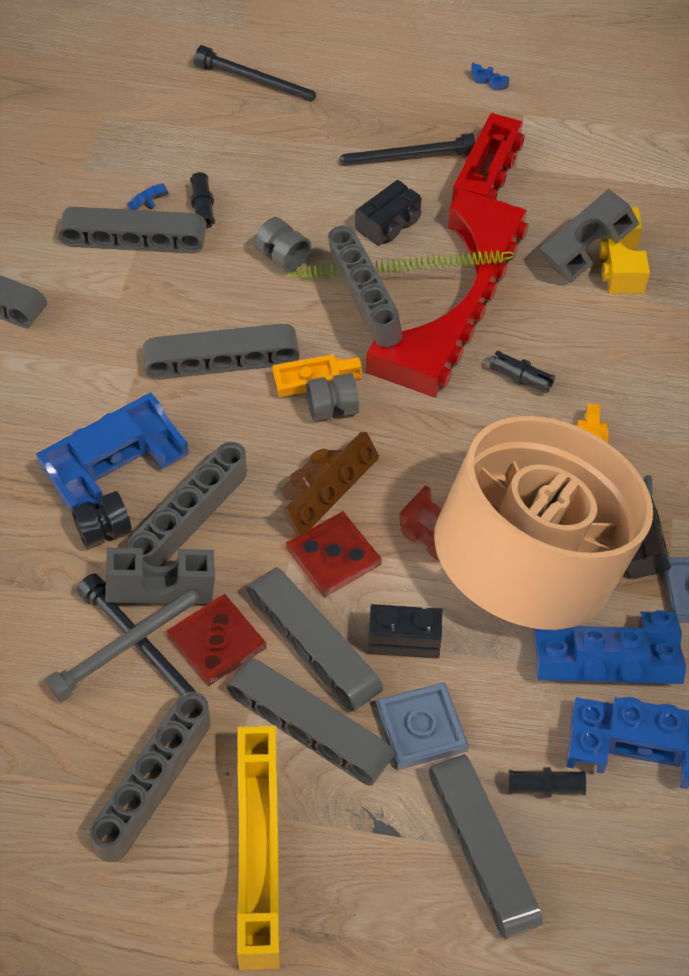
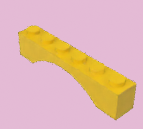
[237,726,280,970]

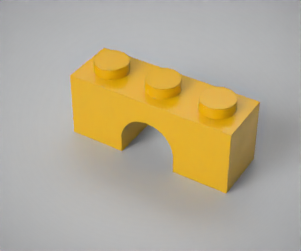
[598,207,650,294]

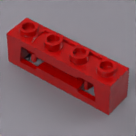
[451,113,525,205]

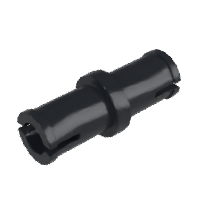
[190,172,215,229]
[490,350,555,394]
[509,767,586,798]

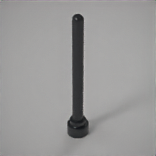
[194,45,316,101]
[339,133,475,165]
[76,573,196,696]

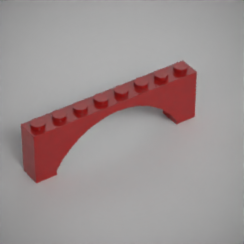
[366,189,529,398]

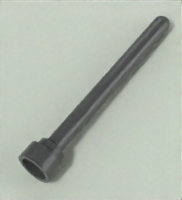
[45,590,199,703]

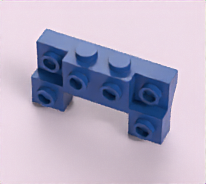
[36,392,189,514]
[533,610,687,684]
[566,697,689,789]

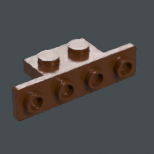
[280,432,379,537]

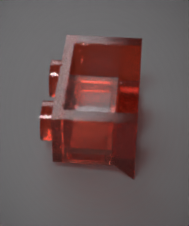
[399,485,442,562]

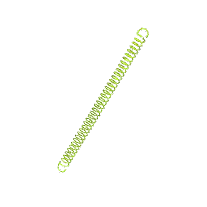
[286,250,514,279]

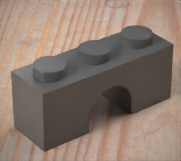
[539,189,640,283]
[105,548,215,604]

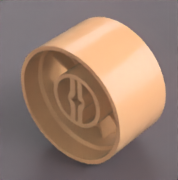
[434,416,653,630]

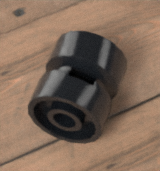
[71,491,132,549]

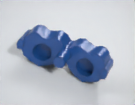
[471,62,509,90]
[127,183,169,210]

